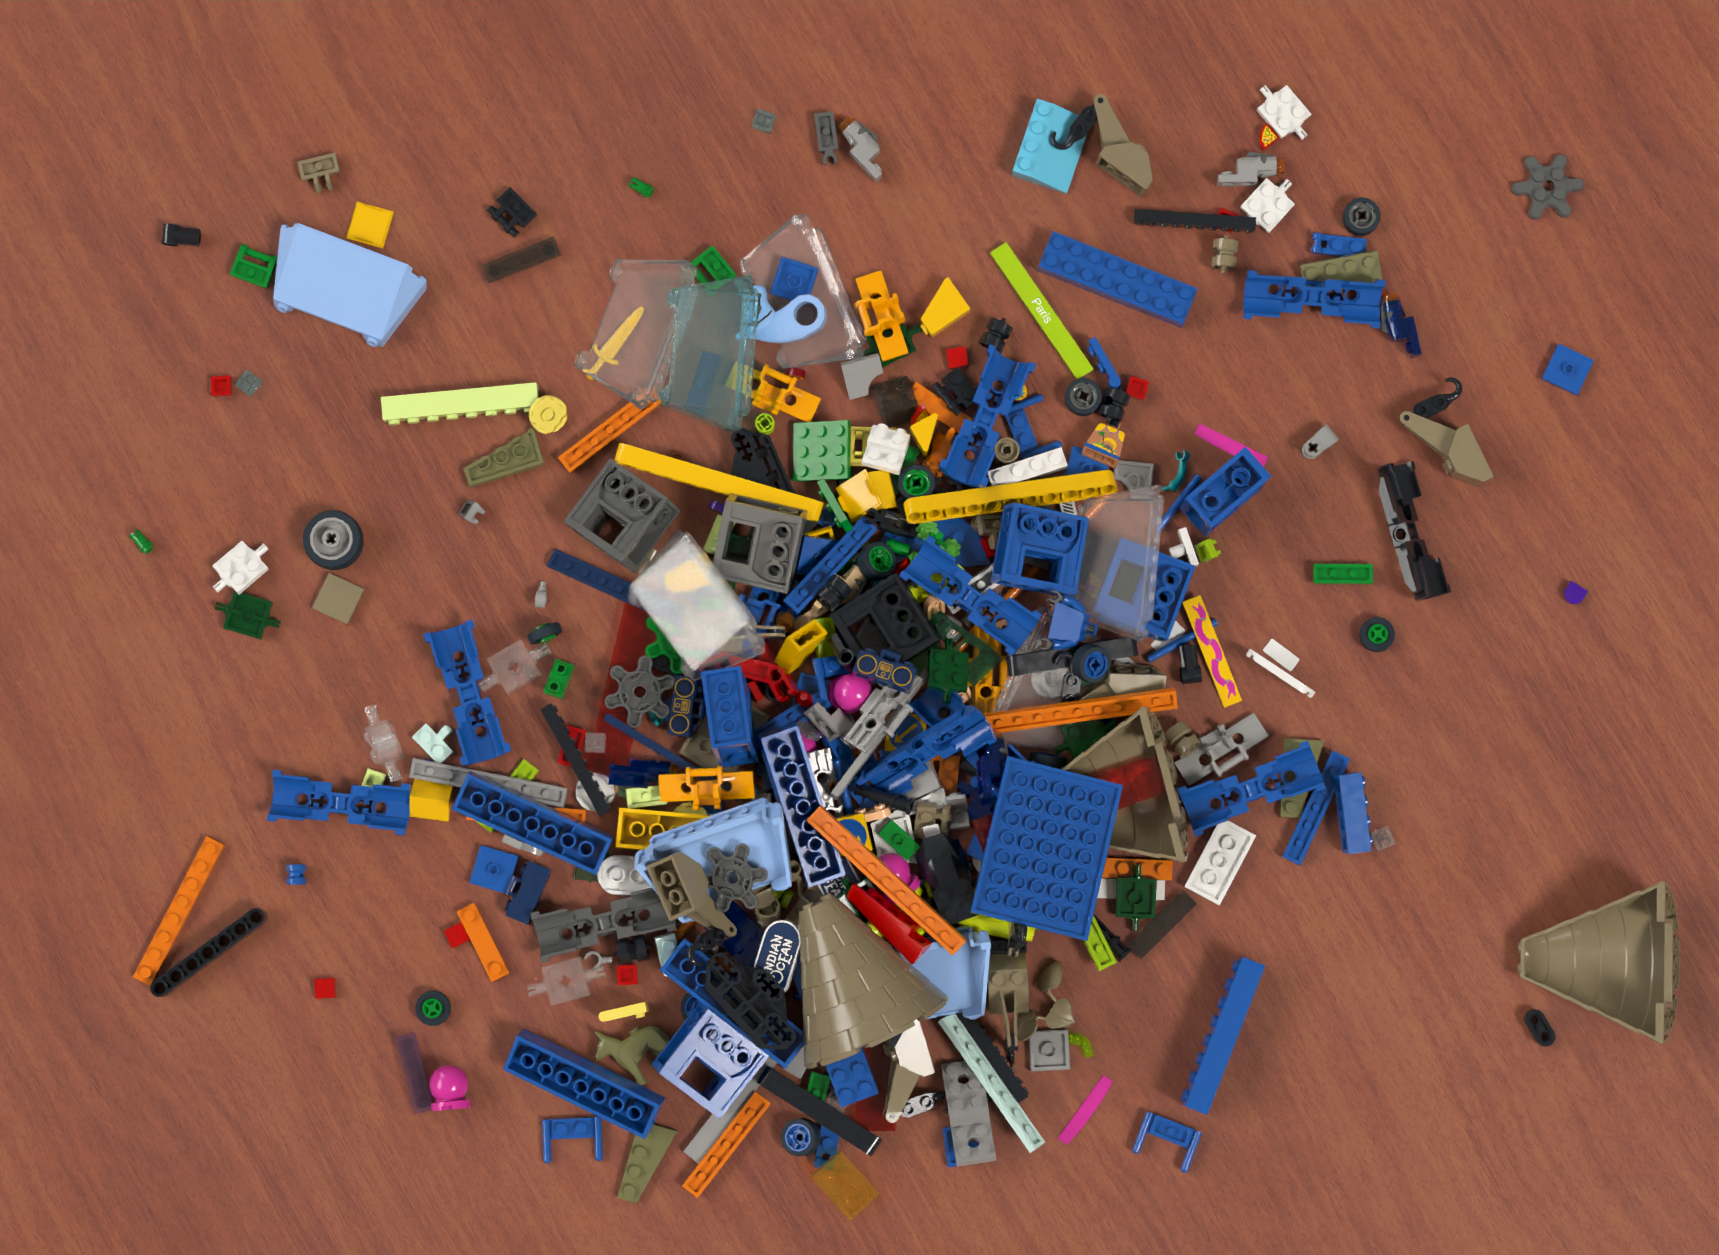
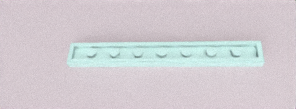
[938,1014,1046,1153]

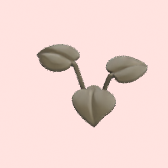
[752,838,823,913]
[1013,960,1075,1041]

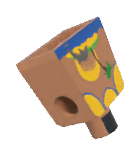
[1081,419,1125,469]

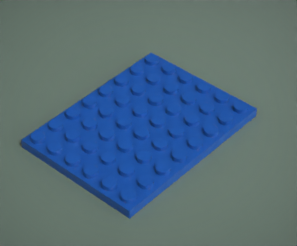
[970,756,1123,941]

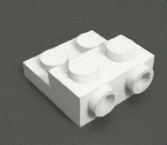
[862,424,910,475]

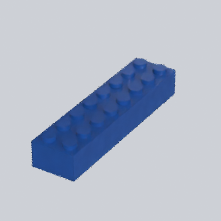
[1038,231,1198,328]
[756,723,846,888]
[452,771,614,875]
[660,938,805,1069]
[793,955,879,1107]
[1180,957,1265,1115]
[503,1029,666,1139]

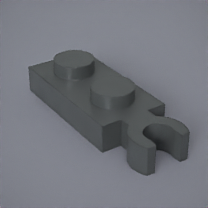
[814,111,838,166]

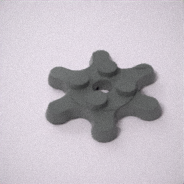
[1511,154,1584,220]
[604,656,675,728]
[705,843,768,912]

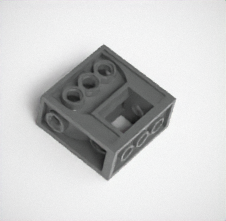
[563,459,681,573]
[710,493,808,594]

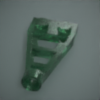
[929,610,1002,687]

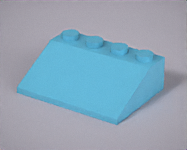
[1012,99,1087,194]

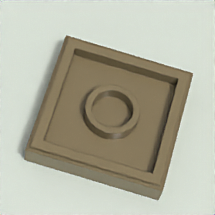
[312,573,365,625]

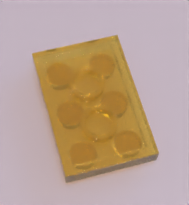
[810,1150,880,1221]

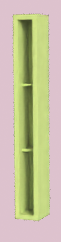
[381,382,539,426]

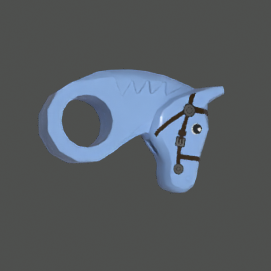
[735,284,827,343]

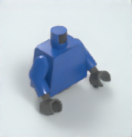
[1038,589,1098,650]

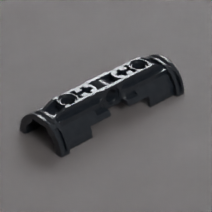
[1377,461,1451,601]

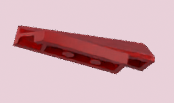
[847,883,932,964]

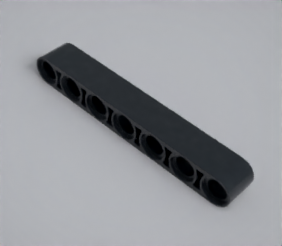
[1006,635,1139,676]
[150,908,268,997]
[757,1065,882,1157]

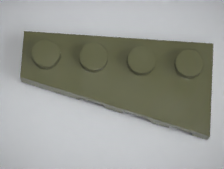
[1300,250,1384,289]
[464,428,545,488]
[1280,738,1324,818]
[617,1124,678,1203]

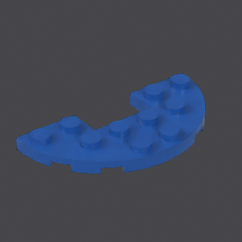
[875,518,990,567]

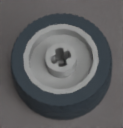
[303,510,364,570]

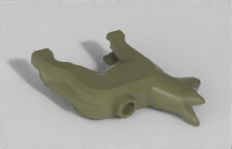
[595,1026,671,1086]

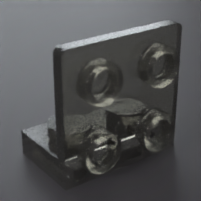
[871,376,918,428]

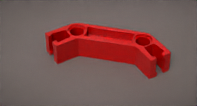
[697,651,800,702]

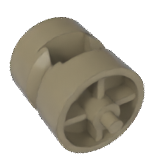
[1211,235,1239,274]

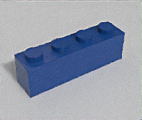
[1333,772,1373,854]

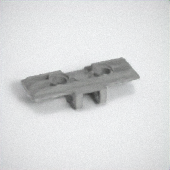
[844,675,923,754]
[1174,713,1268,786]
[807,747,844,818]

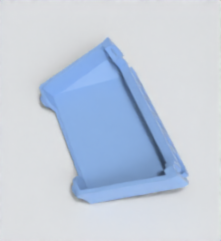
[273,223,427,347]
[635,798,792,923]
[886,926,991,1020]

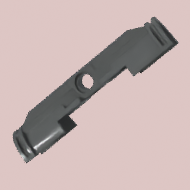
[530,888,677,963]

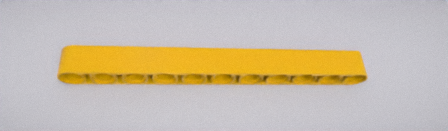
[614,443,824,522]
[903,470,1118,524]

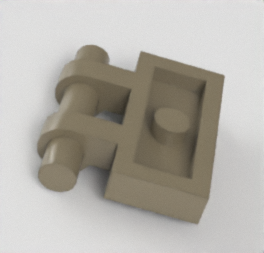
[913,802,952,839]

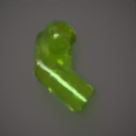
[1069,1033,1094,1058]

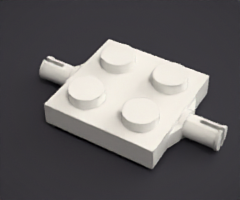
[1256,85,1311,140]
[1240,178,1295,233]
[212,541,269,595]

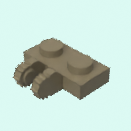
[298,153,341,193]
[976,515,1002,550]

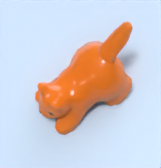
[921,427,955,477]

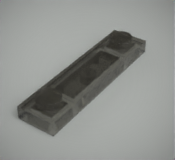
[482,237,561,284]
[1127,890,1197,959]

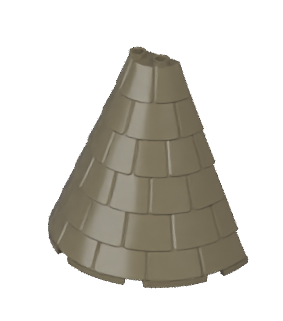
[1061,706,1189,862]
[1518,882,1680,1044]
[799,893,949,1069]

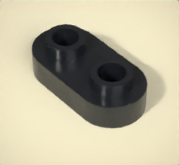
[1524,1009,1556,1047]

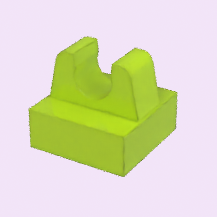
[1194,538,1221,564]

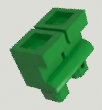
[543,658,576,701]

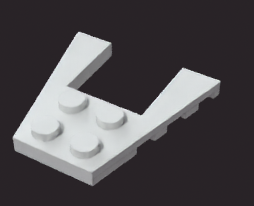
[871,787,947,864]

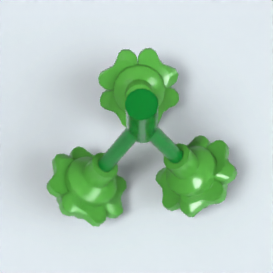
[909,522,961,563]

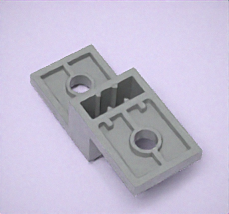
[941,1061,996,1167]

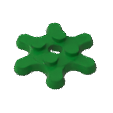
[645,604,710,674]

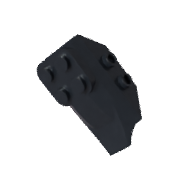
[914,832,979,925]

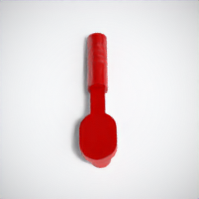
[773,671,813,708]

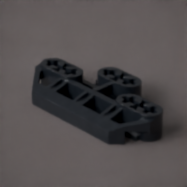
[730,428,795,532]
[705,953,797,1049]

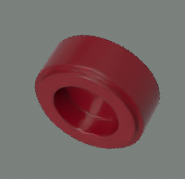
[786,368,806,380]

